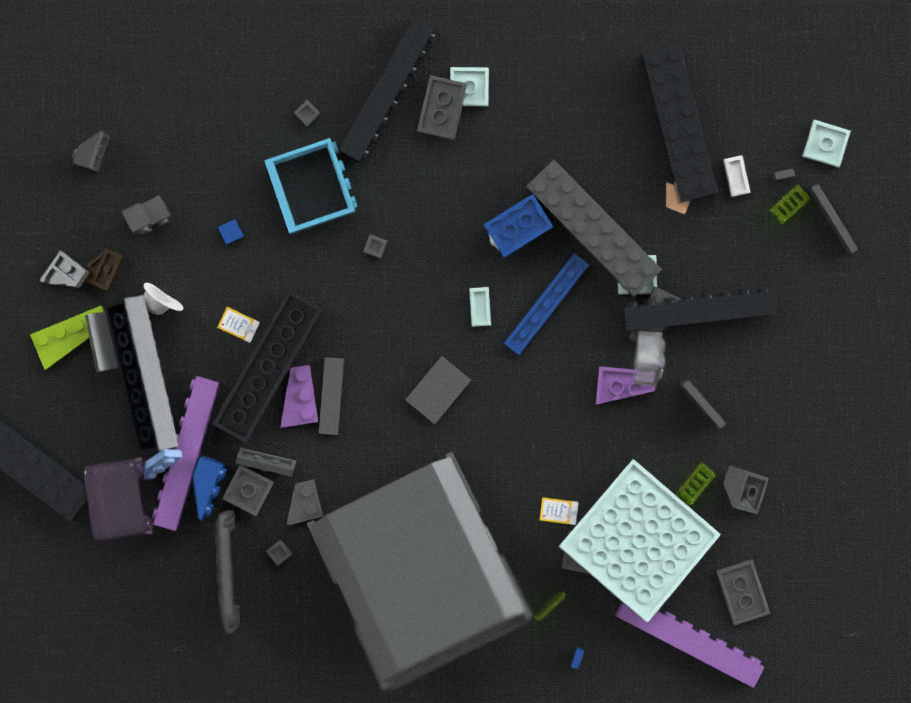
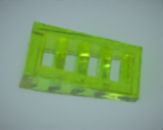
[769,185,811,224]
[676,462,716,505]

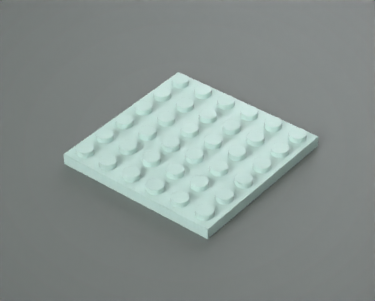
[559,459,721,623]

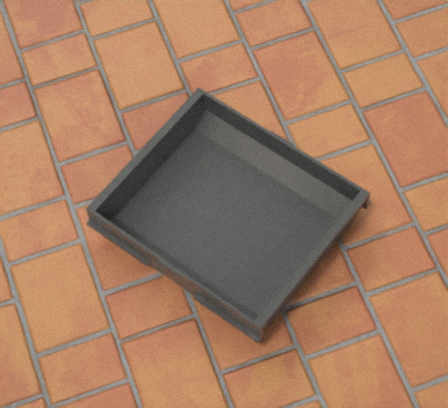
[307,452,533,691]

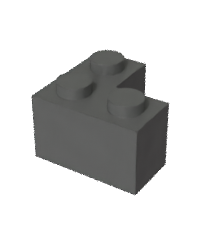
[122,195,172,236]

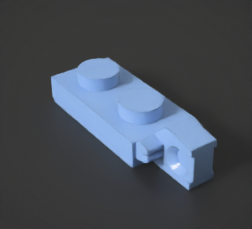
[143,449,182,480]

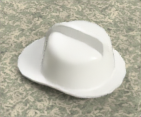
[143,283,183,315]

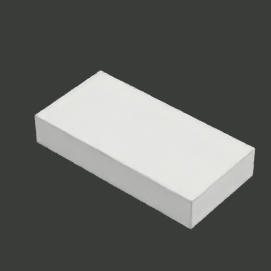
[723,155,751,197]

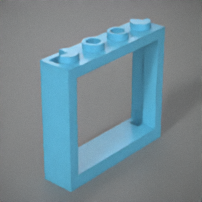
[264,138,358,234]

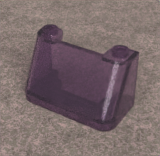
[84,457,153,542]

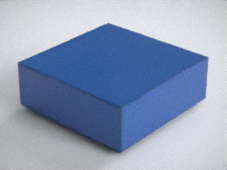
[218,219,244,245]
[570,646,584,669]

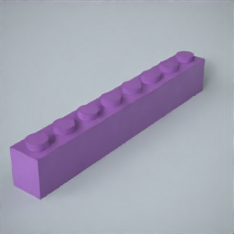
[152,376,220,531]
[616,602,764,688]

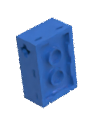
[483,194,553,258]

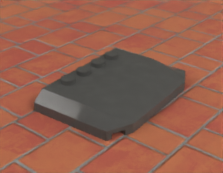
[215,510,240,633]

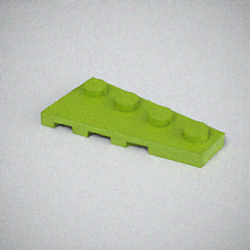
[31,306,105,370]

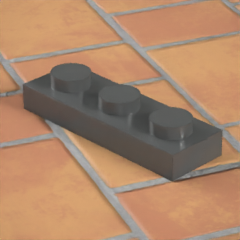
[236,448,296,477]

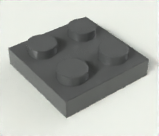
[222,464,274,516]

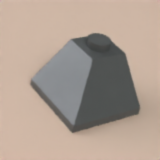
[72,131,110,172]
[724,465,769,515]

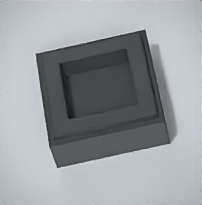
[294,100,321,127]
[772,169,795,181]
[363,234,388,259]
[266,539,293,566]

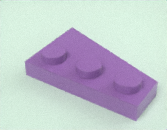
[280,365,319,428]
[595,366,657,404]

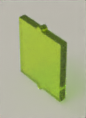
[535,592,565,620]

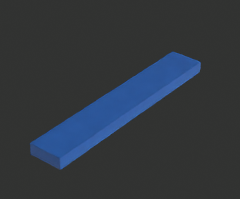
[504,253,589,355]

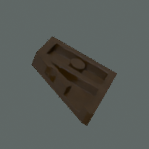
[84,249,125,292]

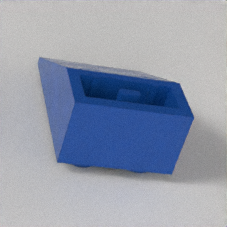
[193,456,227,520]

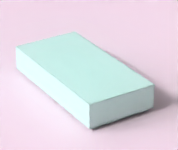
[470,287,491,327]

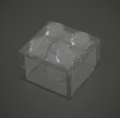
[634,331,665,386]

